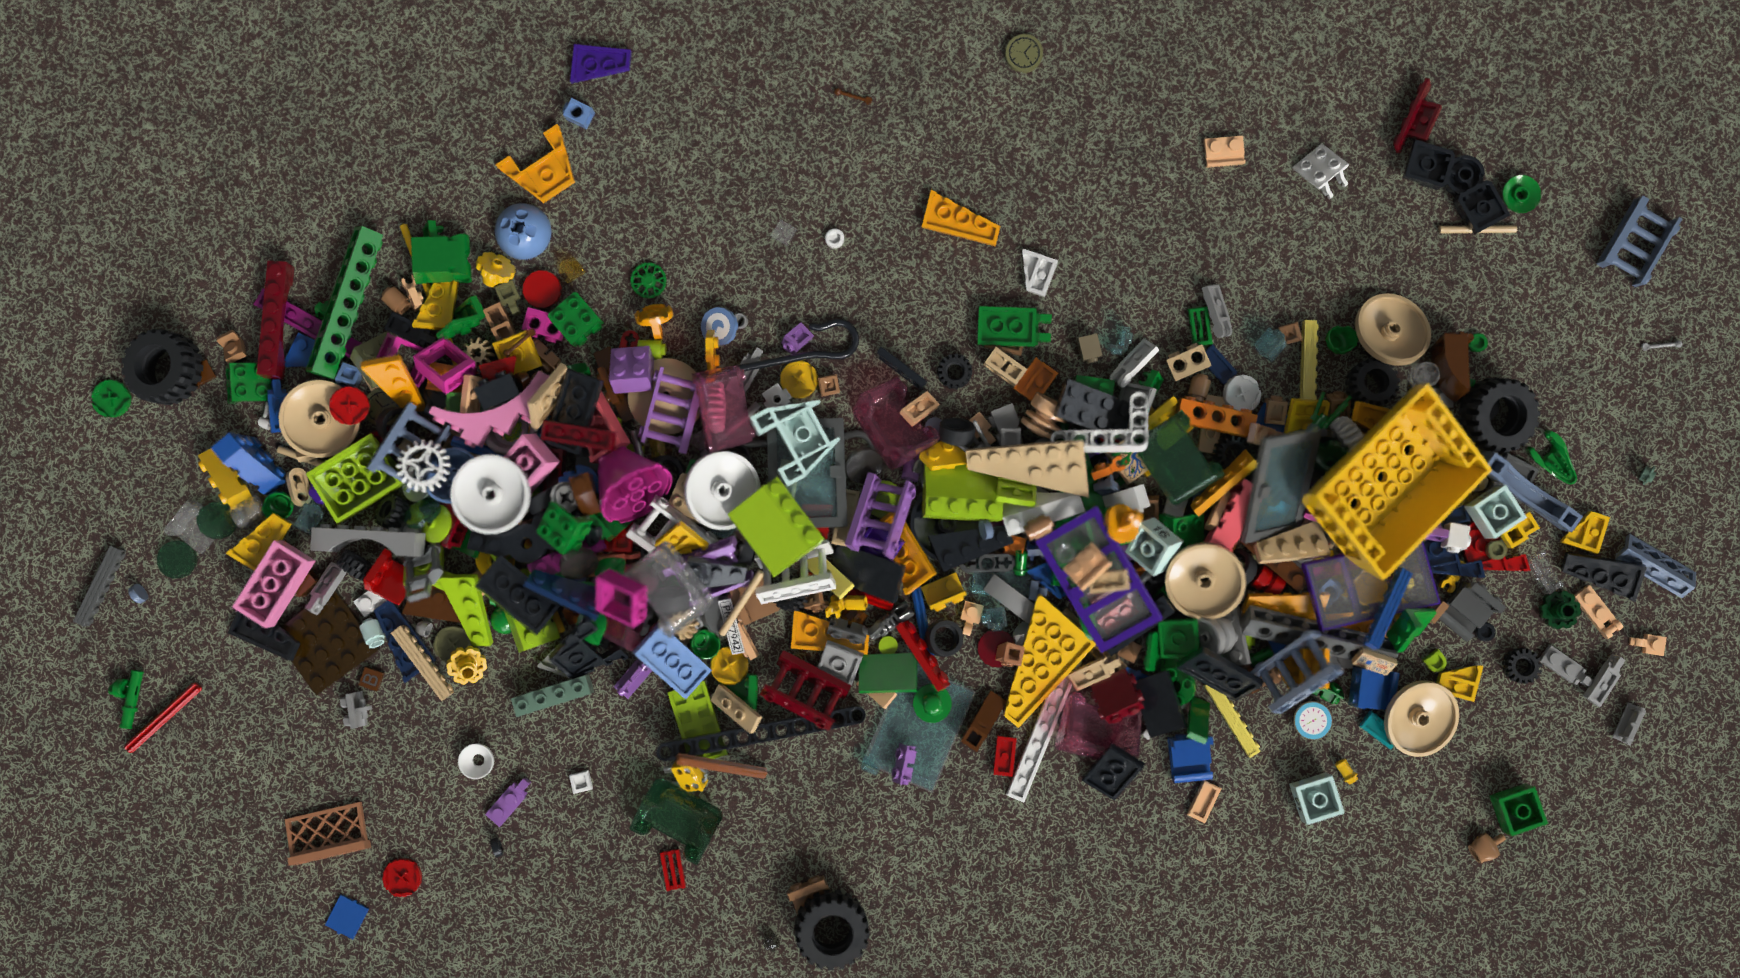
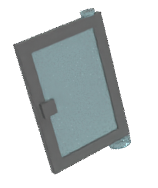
[767,418,848,528]
[1241,424,1322,544]

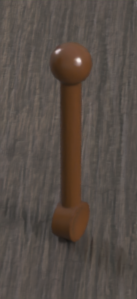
[834,88,872,105]
[503,328,536,357]

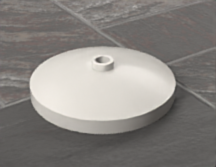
[684,452,761,530]
[451,455,531,534]

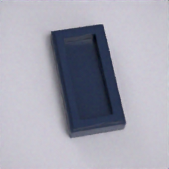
[1198,344,1238,386]

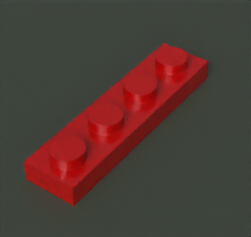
[896,620,951,692]

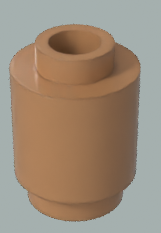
[381,287,411,315]
[1188,374,1211,403]
[1023,514,1054,541]

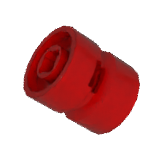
[1249,564,1286,595]

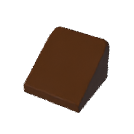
[840,608,869,626]

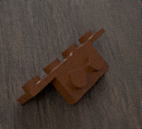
[593,346,635,423]

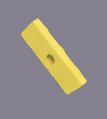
[807,557,854,600]

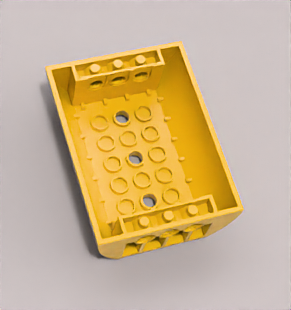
[1302,383,1492,580]

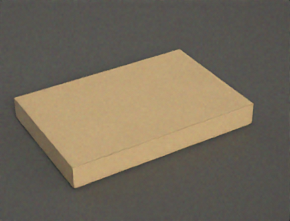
[528,363,567,429]

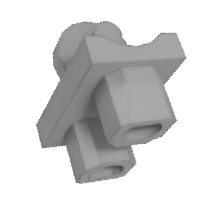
[340,691,373,729]

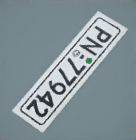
[718,599,745,655]

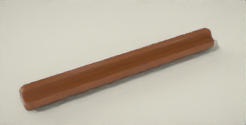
[676,753,768,779]

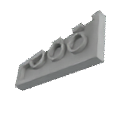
[1220,604,1251,666]

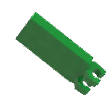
[977,306,1052,347]

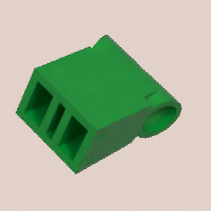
[411,234,472,284]

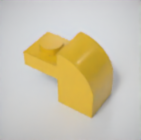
[1500,512,1540,548]

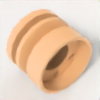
[1021,392,1066,439]

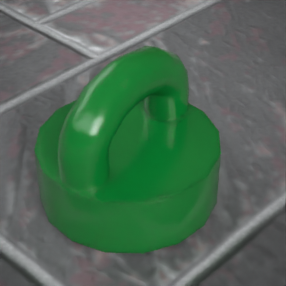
[108,678,129,698]

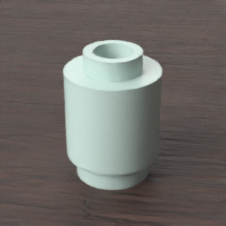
[359,618,385,648]

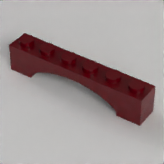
[257,261,294,379]

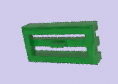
[1188,306,1213,346]

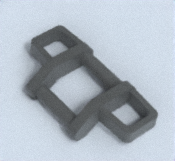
[403,542,443,602]

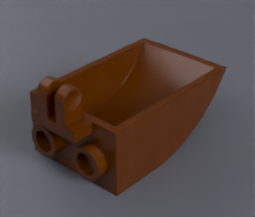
[1431,331,1474,403]

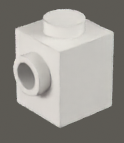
[1441,523,1471,553]

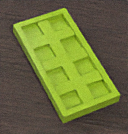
[667,680,728,759]

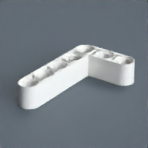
[1051,392,1148,453]

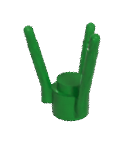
[1310,392,1352,430]

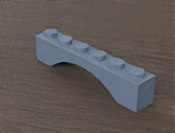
[1481,450,1583,532]

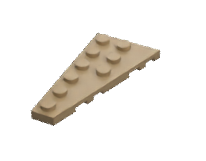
[966,439,1089,498]

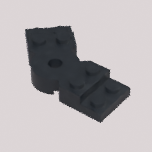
[1403,140,1510,235]
[467,499,582,564]

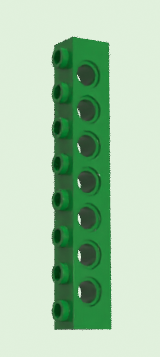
[305,226,383,379]

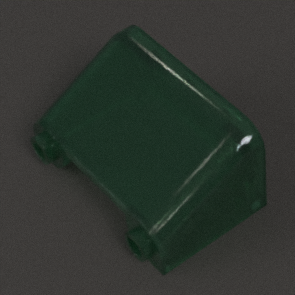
[1134,410,1225,505]
[629,779,723,865]

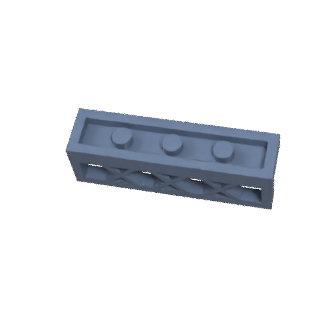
[1615,534,1696,598]

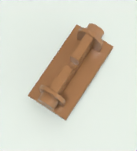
[532,338,561,375]

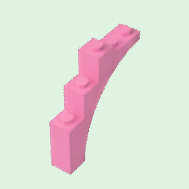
[429,371,549,449]

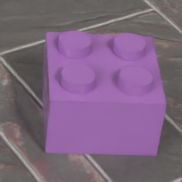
[609,346,654,394]

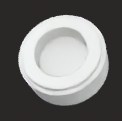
[825,229,844,249]

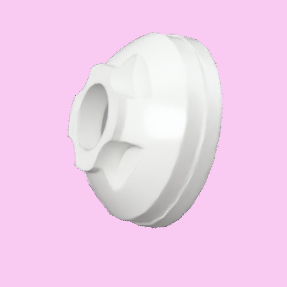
[458,744,494,779]

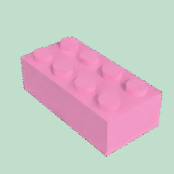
[491,434,560,498]
[233,540,315,628]

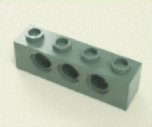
[511,674,595,717]

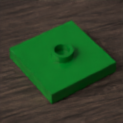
[1158,618,1200,658]

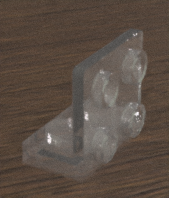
[163,501,226,554]

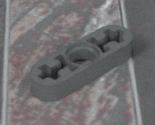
[959,554,1015,573]

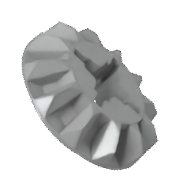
[549,482,578,513]

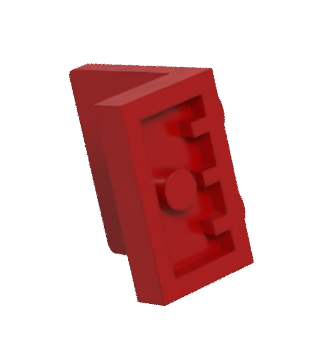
[363,548,405,605]

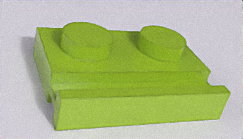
[996,477,1037,507]

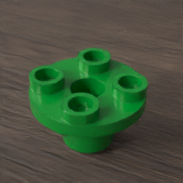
[1163,667,1196,705]
[913,684,952,723]

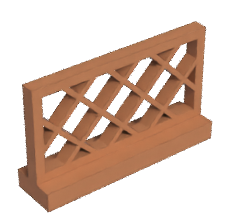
[285,802,371,866]

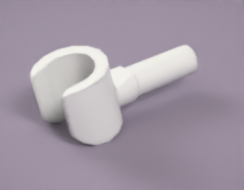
[258,402,270,430]

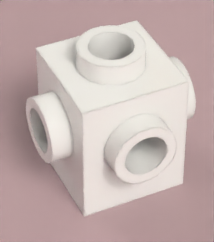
[762,383,792,408]

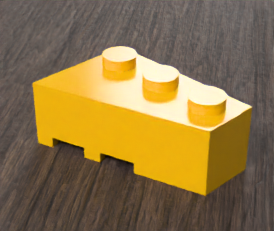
[197,449,252,508]

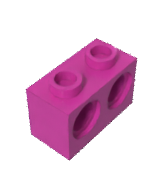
[522,307,564,343]

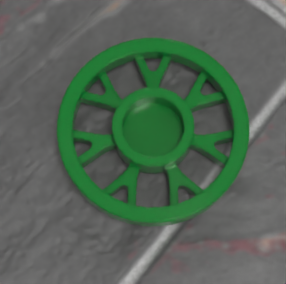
[631,263,667,299]

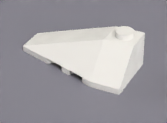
[1003,492,1085,536]

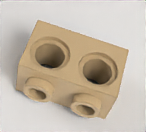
[1166,343,1212,382]
[983,347,1027,387]

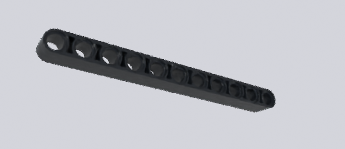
[656,705,866,761]

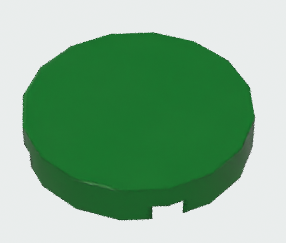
[91,380,132,418]

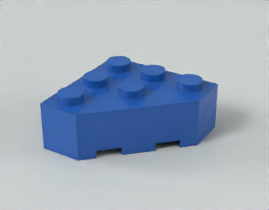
[211,433,286,495]

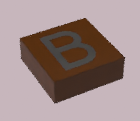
[359,667,385,691]

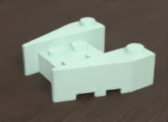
[749,400,840,487]

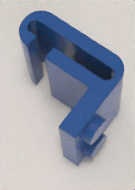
[1348,666,1400,710]
[1167,734,1214,783]

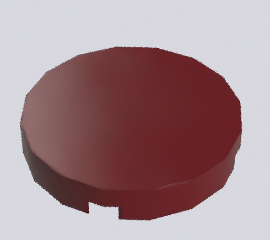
[977,629,1015,668]

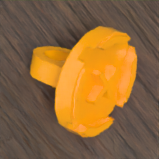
[634,304,673,340]
[1104,504,1143,543]

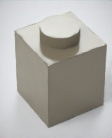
[1076,333,1102,364]

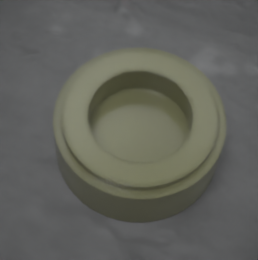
[1485,540,1507,560]

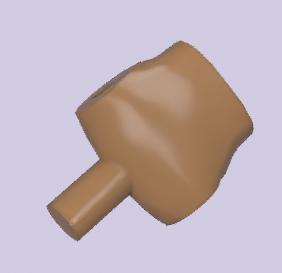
[1468,833,1506,864]

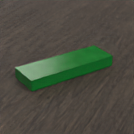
[1187,697,1210,744]

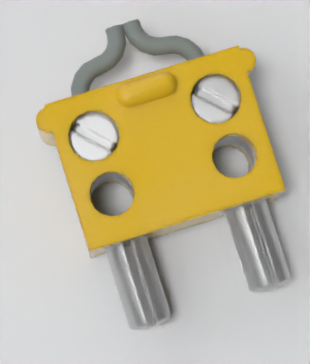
[663,760,709,792]

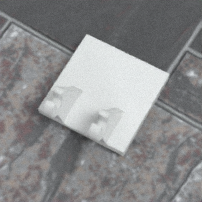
[1293,144,1349,199]

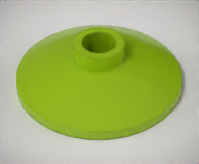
[421,505,451,543]

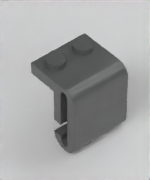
[1439,581,1506,642]

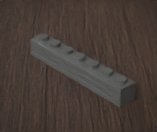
[73,545,126,627]

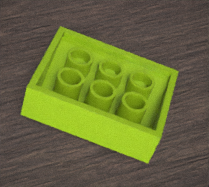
[306,433,405,523]
[922,464,1003,522]
[728,477,824,577]

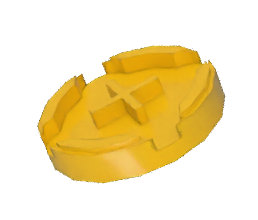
[780,361,818,399]
[710,647,749,685]

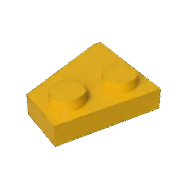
[1560,511,1610,554]
[655,521,709,557]

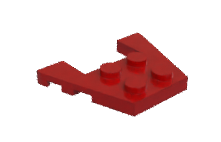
[1462,521,1531,571]

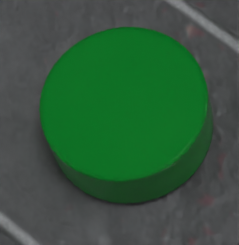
[1468,333,1488,353]

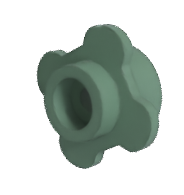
[1638,466,1657,485]

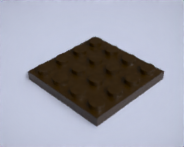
[281,589,380,696]

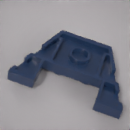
[1419,504,1486,578]

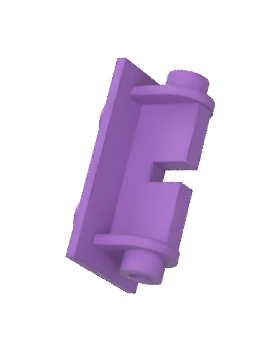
[614,658,653,699]
[892,743,917,785]

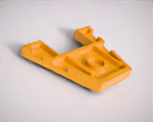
[496,124,575,204]

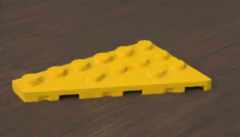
[1003,594,1096,728]

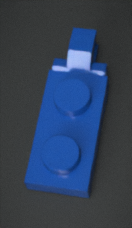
[267,379,288,433]

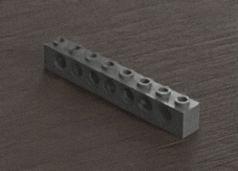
[1240,605,1399,660]

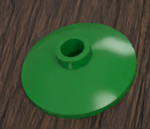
[1502,175,1541,213]

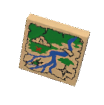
[1105,437,1158,485]

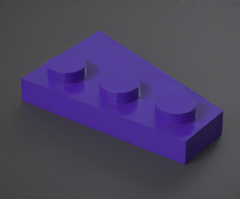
[570,44,632,84]

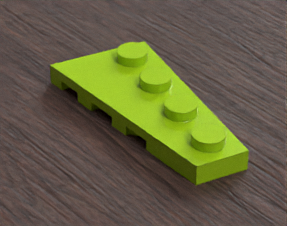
[439,574,493,646]

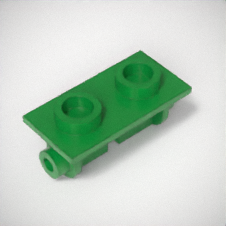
[1313,682,1344,704]

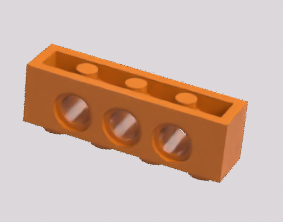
[1173,396,1258,439]

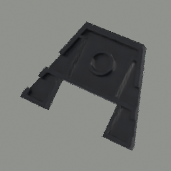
[548,616,629,679]

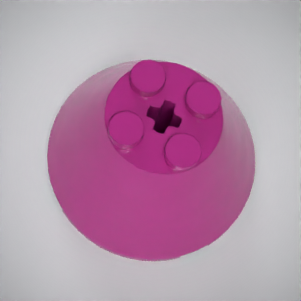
[598,446,672,523]

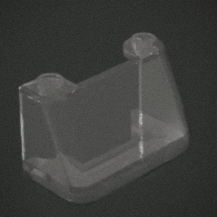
[622,541,713,639]

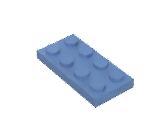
[632,623,712,699]

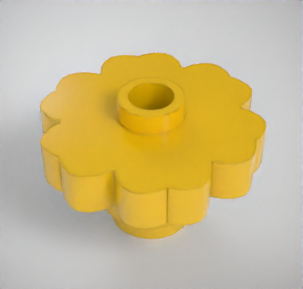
[476,252,516,287]
[446,646,487,685]

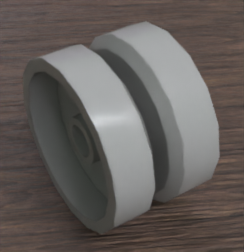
[1198,616,1236,655]

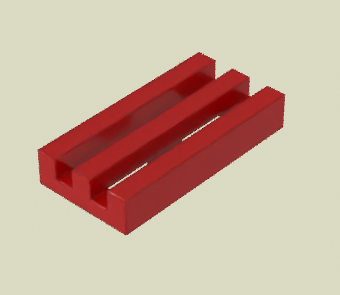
[660,848,686,891]

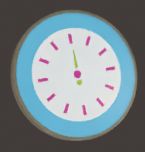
[1293,701,1333,740]

